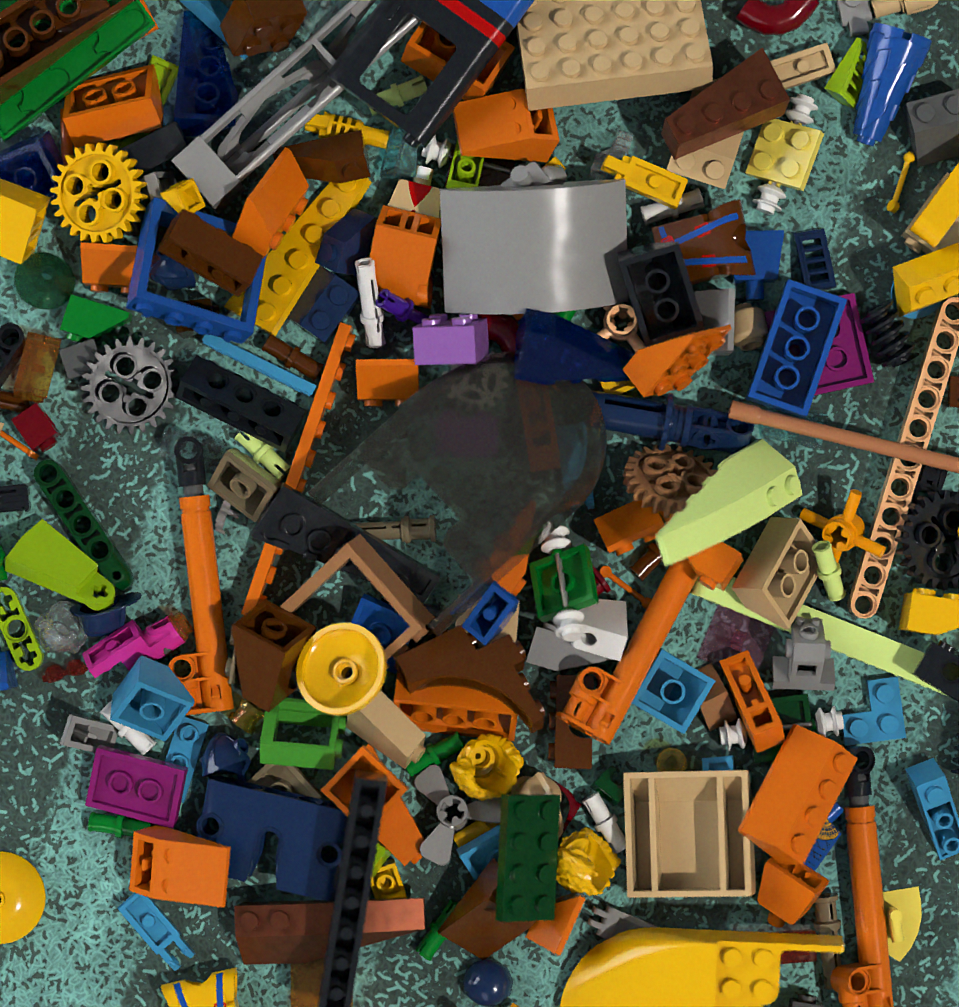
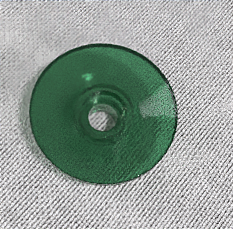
[14,252,75,310]

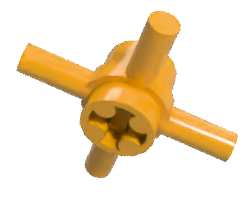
[799,489,886,563]

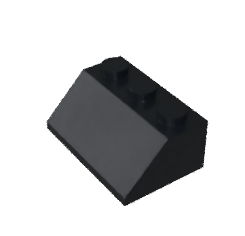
[618,242,705,347]

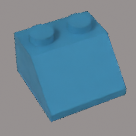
[632,649,715,734]
[110,655,194,741]

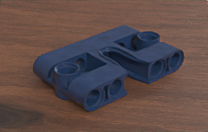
[196,775,348,901]

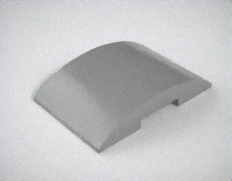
[440,179,628,314]

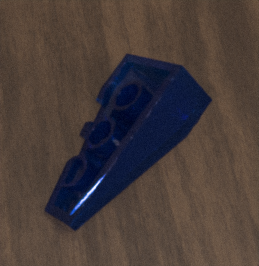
[174,11,238,137]

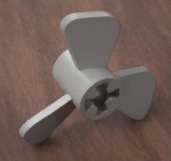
[415,765,501,866]

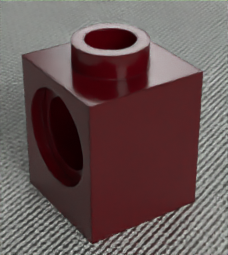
[11,402,61,453]

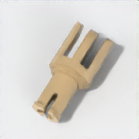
[871,0,939,19]

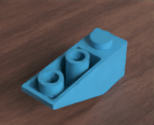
[905,758,959,861]

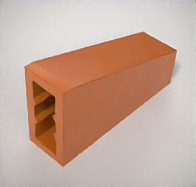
[366,744,425,866]

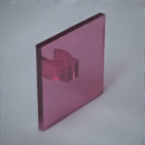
[697,605,775,671]

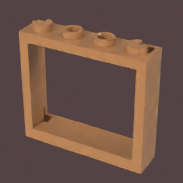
[280,534,435,679]

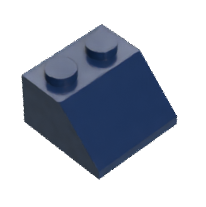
[287,266,360,346]

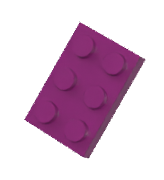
[85,745,188,829]

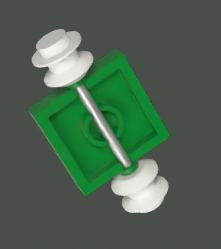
[529,523,599,642]

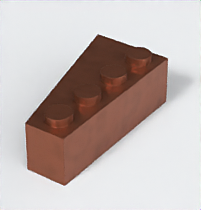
[661,47,790,160]

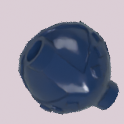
[149,246,196,291]
[200,732,251,782]

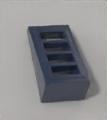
[794,228,836,291]

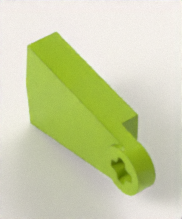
[5,519,115,611]

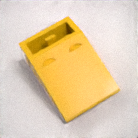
[898,588,959,635]

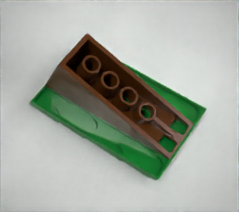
[0,0,155,142]

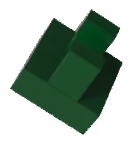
[590,765,624,806]

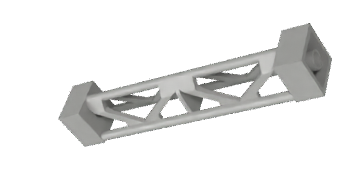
[171,0,421,214]

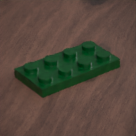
[495,794,560,922]

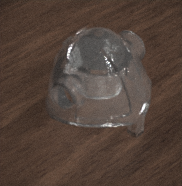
[33,601,87,654]

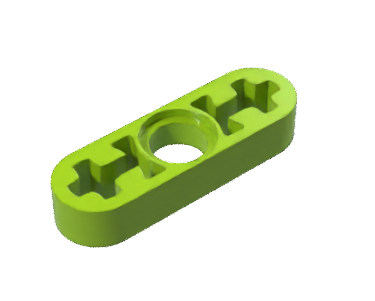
[0,587,44,671]

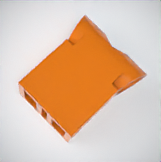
[357,205,441,309]

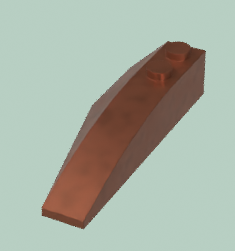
[234,897,426,965]

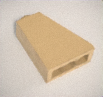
[346,690,426,769]

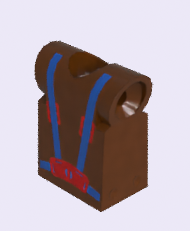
[652,199,756,285]

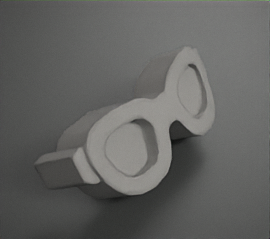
[215,500,240,535]

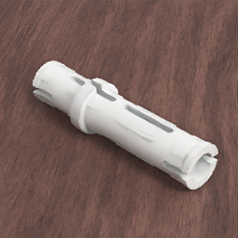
[355,258,385,348]

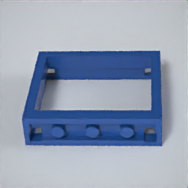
[126,197,266,344]

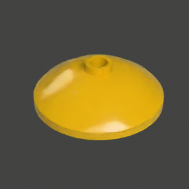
[296,623,387,716]
[0,851,46,944]

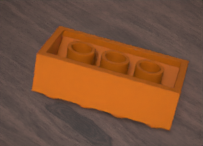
[394,672,518,741]
[737,724,858,866]

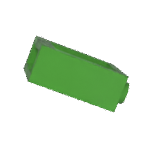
[260,698,347,770]

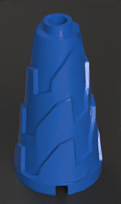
[853,22,932,146]

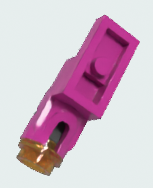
[82,611,194,678]

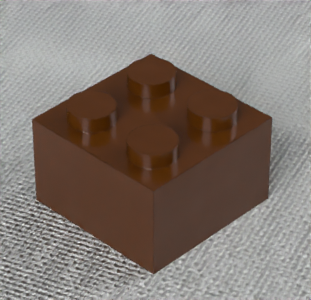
[220,0,308,56]

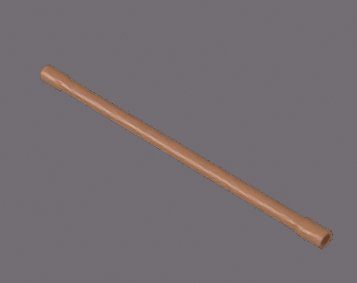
[728,400,959,474]

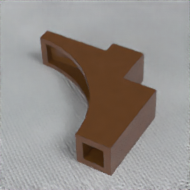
[395,624,546,734]

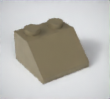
[207,448,282,523]

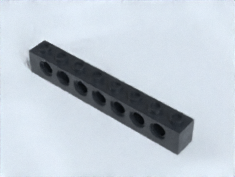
[317,769,387,1007]

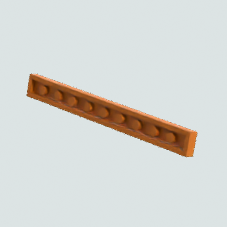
[241,322,356,615]

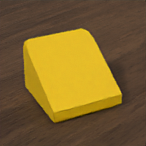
[160,178,206,213]

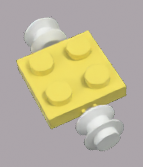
[745,94,824,215]

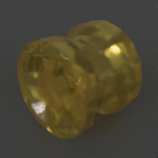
[228,697,265,735]
[655,747,687,772]

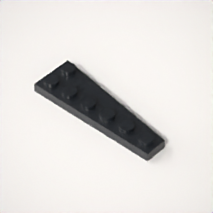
[251,483,440,603]

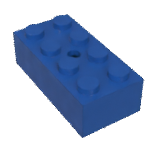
[745,279,847,419]

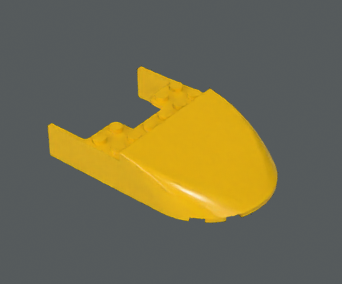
[560,927,844,1007]

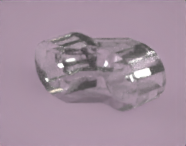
[588,128,634,181]

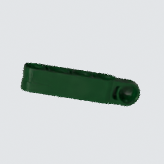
[34,460,134,591]

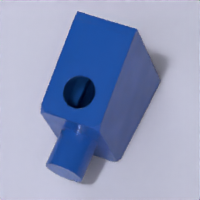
[730,230,784,301]

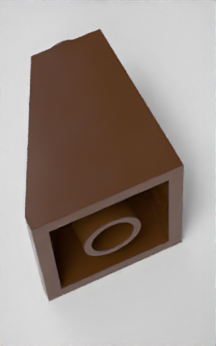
[231,599,317,712]

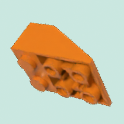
[452,89,560,163]
[622,325,732,398]
[129,824,231,908]

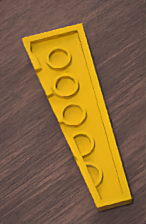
[224,178,372,336]

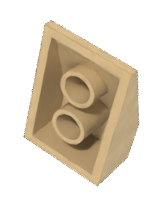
[666,89,744,189]

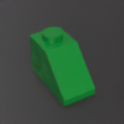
[60,294,133,343]

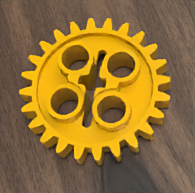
[50,142,148,243]

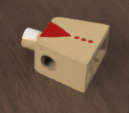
[387,166,440,218]

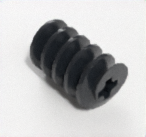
[860,299,919,368]

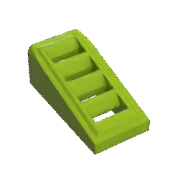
[824,37,867,109]

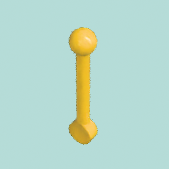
[887,152,915,213]

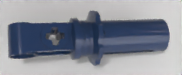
[584,390,754,454]

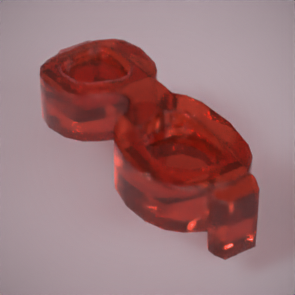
[42,659,88,683]

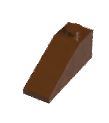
[273,130,371,183]

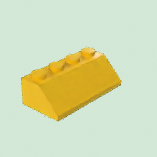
[893,242,959,317]

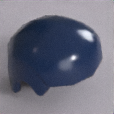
[463,959,513,1007]

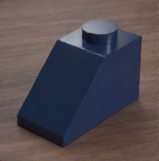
[315,208,378,276]

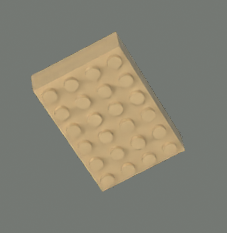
[516,0,713,111]

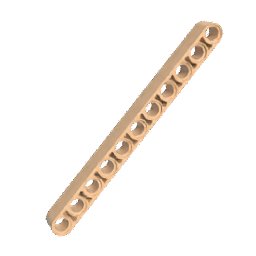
[847,297,959,619]

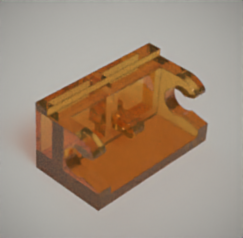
[13,331,62,403]

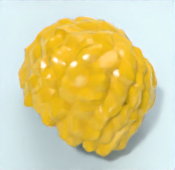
[450,733,524,801]
[556,827,622,896]

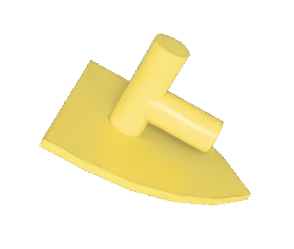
[883,886,922,962]

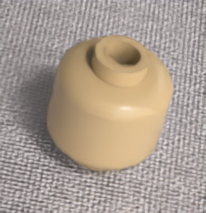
[734,303,768,351]

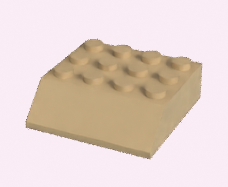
[623,770,756,898]

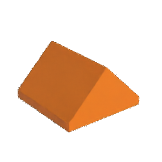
[320,745,409,816]

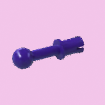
[376,289,429,324]

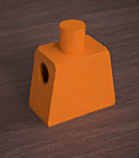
[757,857,830,928]

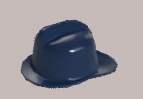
[70,592,142,637]

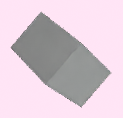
[60,713,119,753]

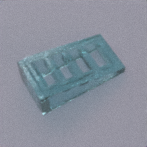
[380,125,417,180]

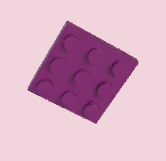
[764,293,874,396]

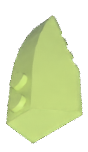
[656,439,803,565]

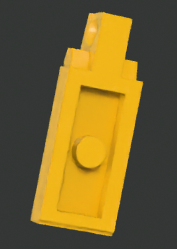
[600,155,688,209]

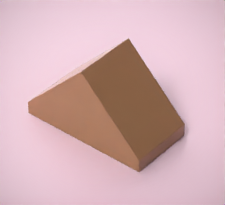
[697,663,738,732]

